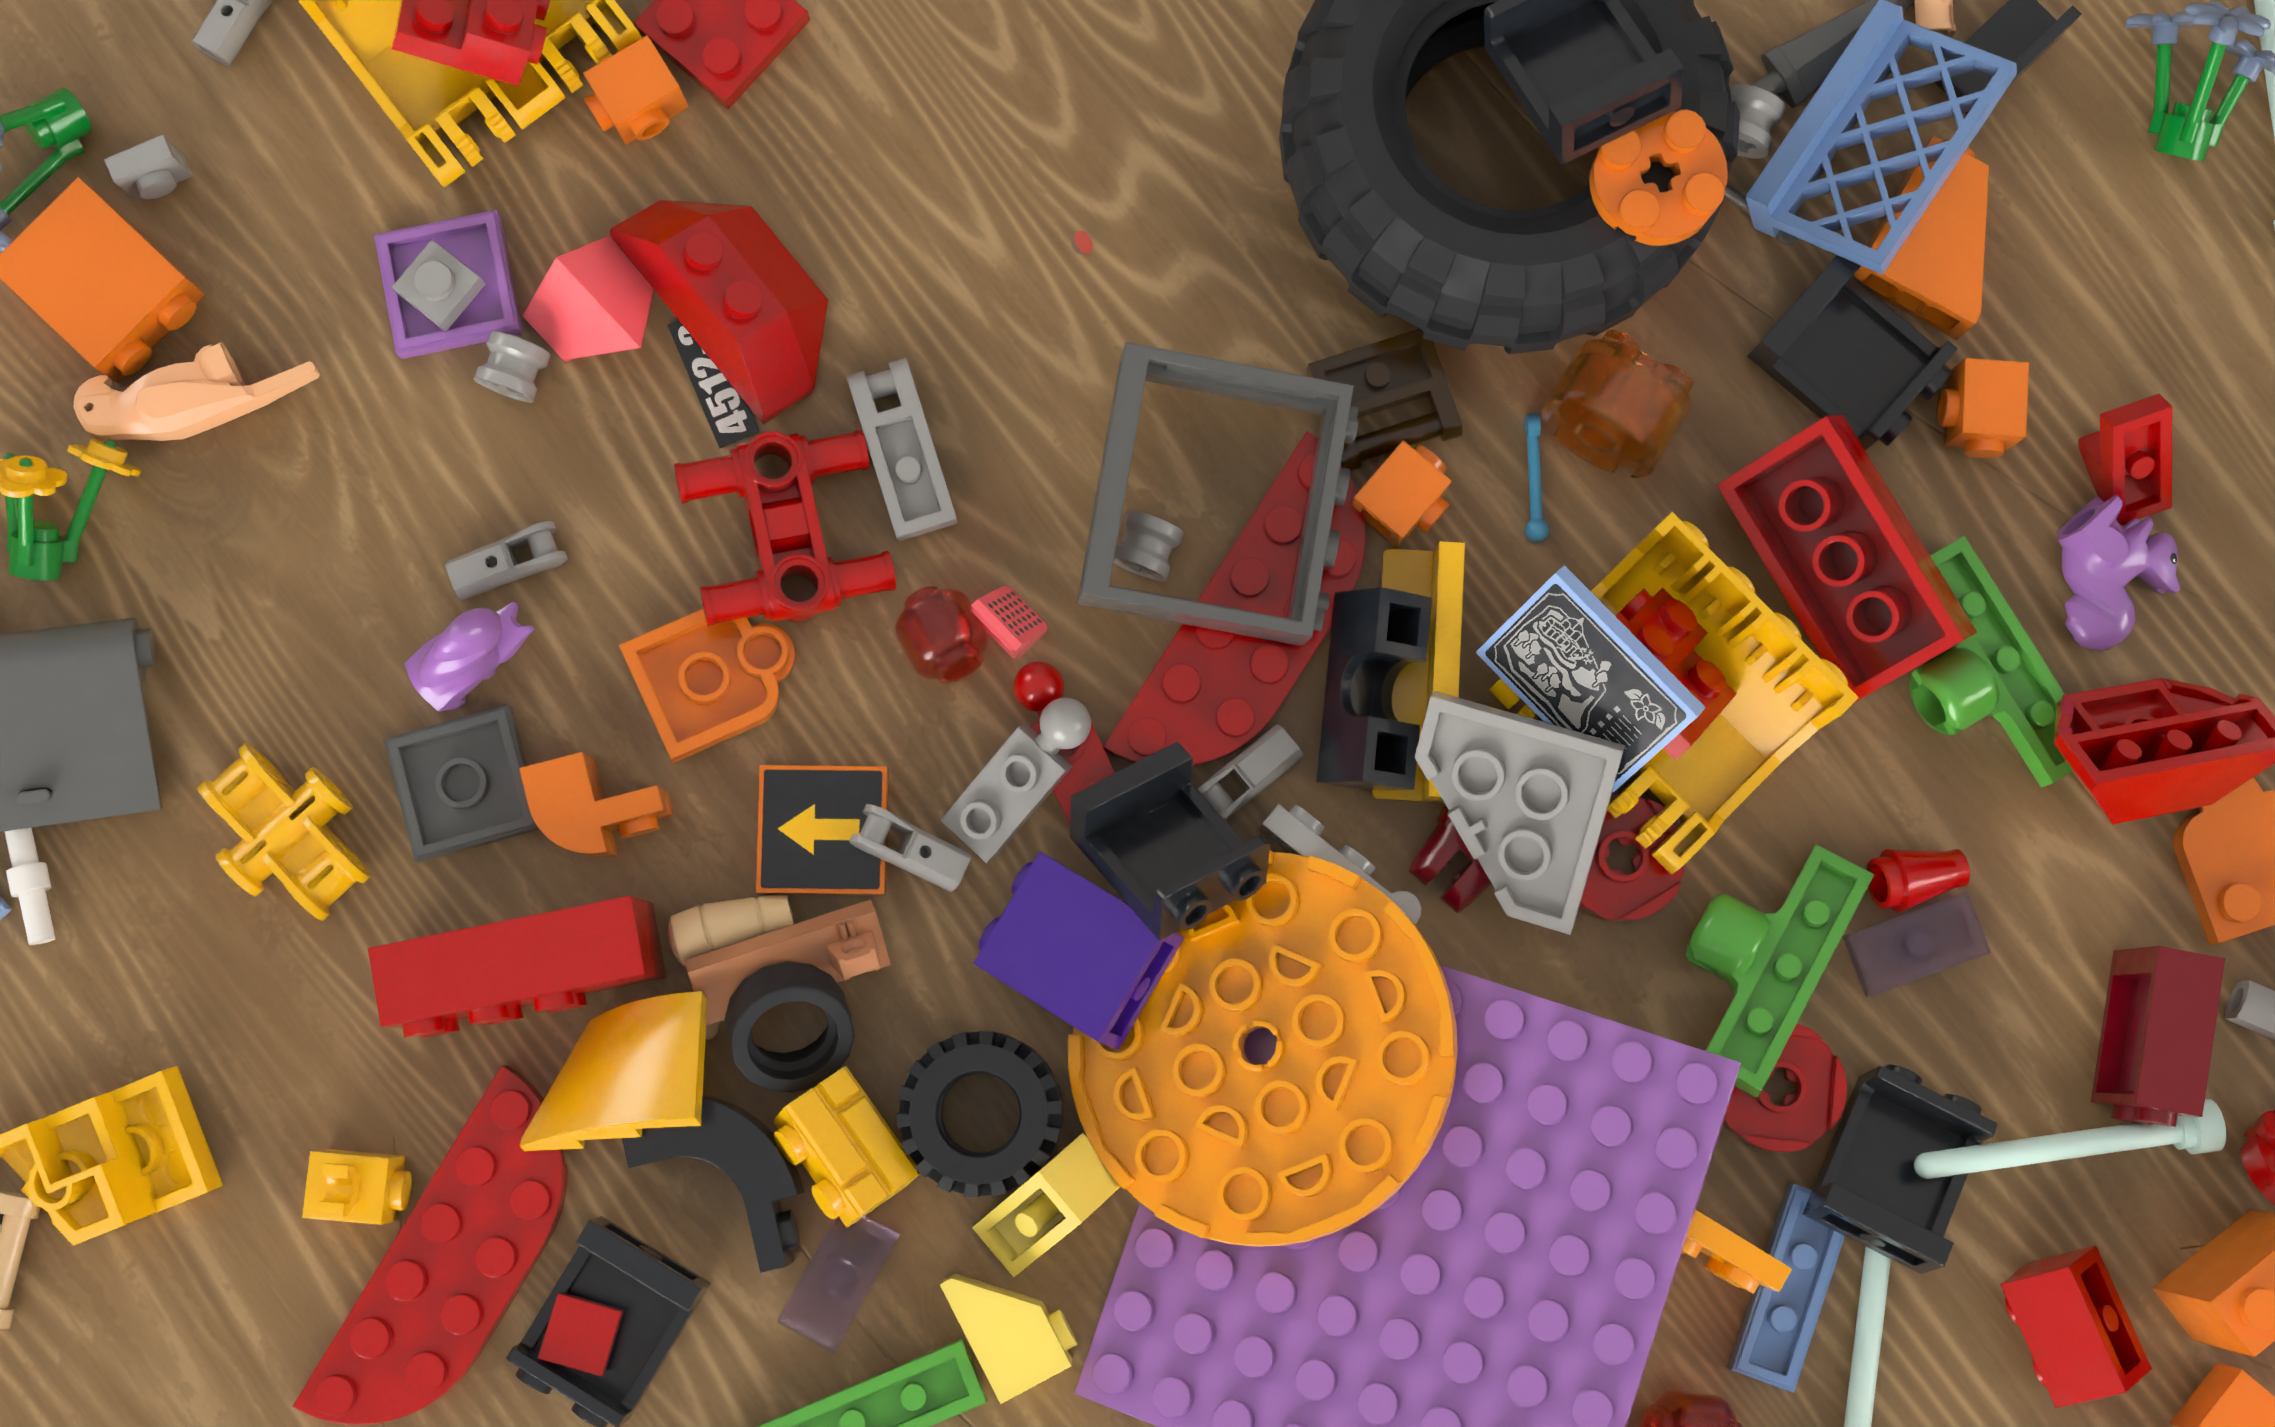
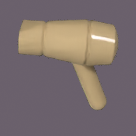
[668,894,795,1040]

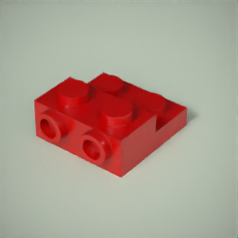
[392,0,550,86]
[1615,587,1737,760]

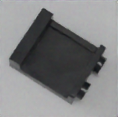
[1484,0,1684,165]
[1747,255,1958,451]
[1070,742,1270,941]
[1803,1064,1998,1274]
[506,1216,711,1427]

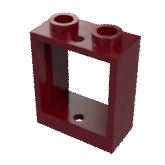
[2091,946,2226,1127]

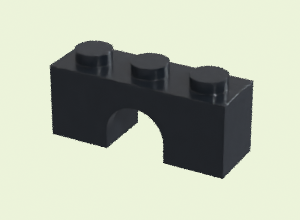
[1316,587,1432,790]

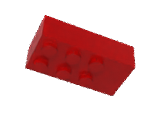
[1717,414,1977,703]
[367,896,667,1038]

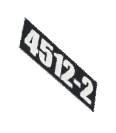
[667,321,760,449]

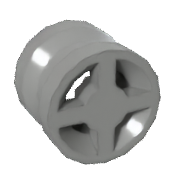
[1729,84,1786,159]
[473,331,551,403]
[1113,510,1185,582]

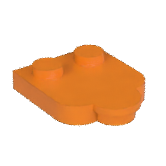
[619,609,795,764]
[2173,778,2275,944]

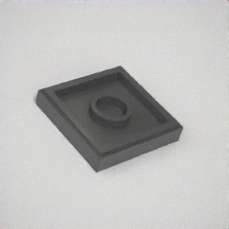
[384,705,539,863]

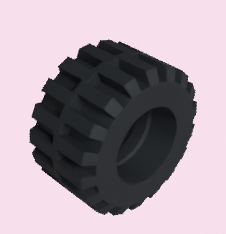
[896,1031,1063,1198]

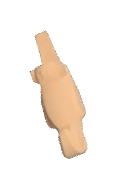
[73,342,320,441]

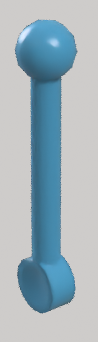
[1524,413,1550,543]

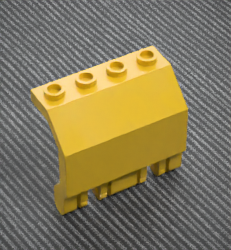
[298,0,642,188]
[1489,512,1859,875]

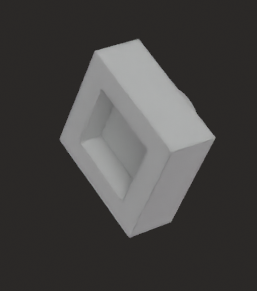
[104,134,193,201]
[391,240,486,332]

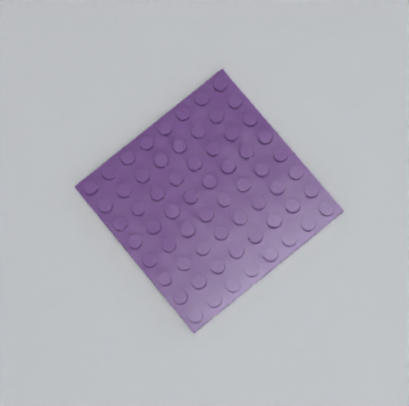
[1074,964,1742,1427]

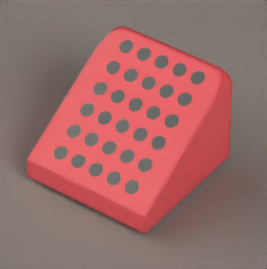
[971,586,1048,660]

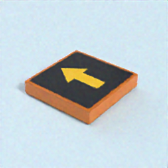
[756,765,889,895]

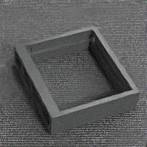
[1077,342,1359,646]

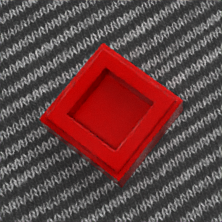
[538,1292,624,1376]

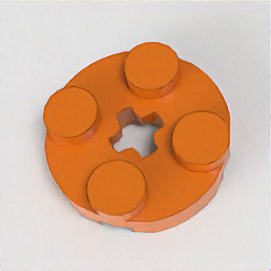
[1589,110,1728,246]

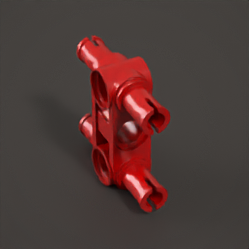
[674,430,896,626]

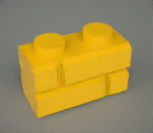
[773,1066,921,1228]

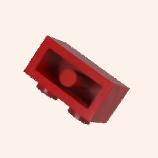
[2000,1245,2152,1408]

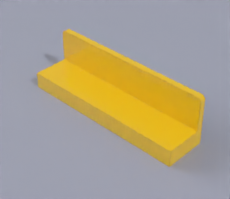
[1372,541,1465,803]

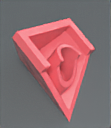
[523,236,654,363]

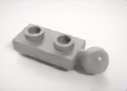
[940,697,1091,863]

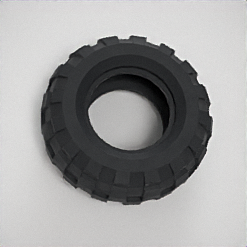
[1279,0,1740,354]

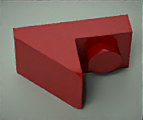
[2078,394,2173,525]

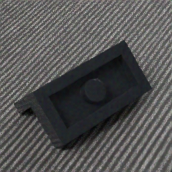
[1935,0,2082,114]

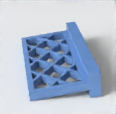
[1745,0,2017,275]

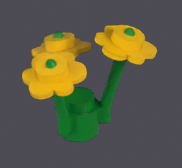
[0,438,141,581]

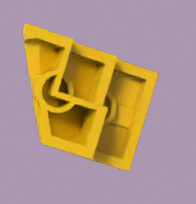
[520,991,708,1151]
[0,1066,223,1246]

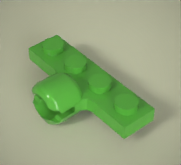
[1908,535,2072,788]
[1686,844,1874,1098]

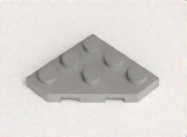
[1414,691,1625,935]

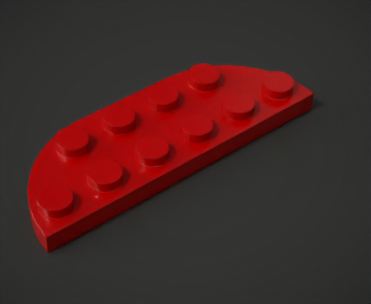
[1103,431,1366,766]
[292,1065,567,1425]

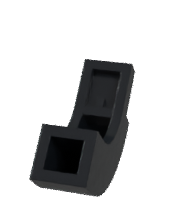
[622,1095,805,1273]

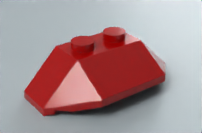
[609,200,828,424]
[2054,678,2275,825]

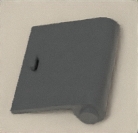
[0,618,163,832]

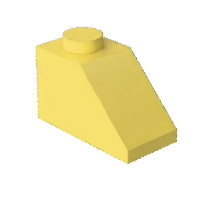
[972,1133,1121,1277]
[940,1273,1078,1404]

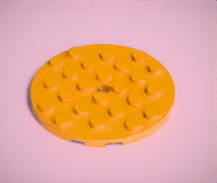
[1068,850,1458,1247]

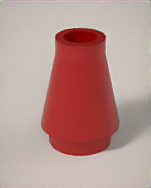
[1866,849,1970,912]

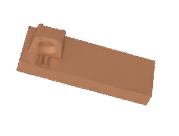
[684,899,891,1026]

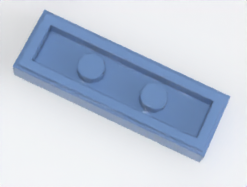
[1727,1183,1845,1393]

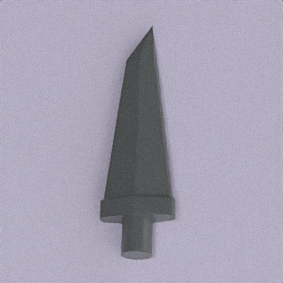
[1751,0,1914,108]

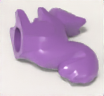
[2057,495,2180,651]
[404,602,534,711]

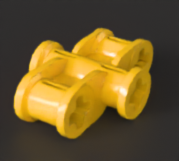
[197,743,372,921]

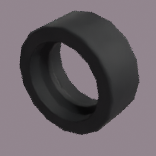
[725,962,854,1093]

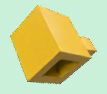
[302,1149,412,1225]

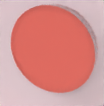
[1071,231,1093,255]

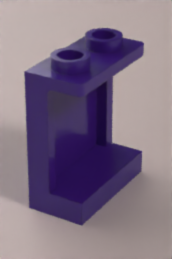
[973,851,1185,1050]

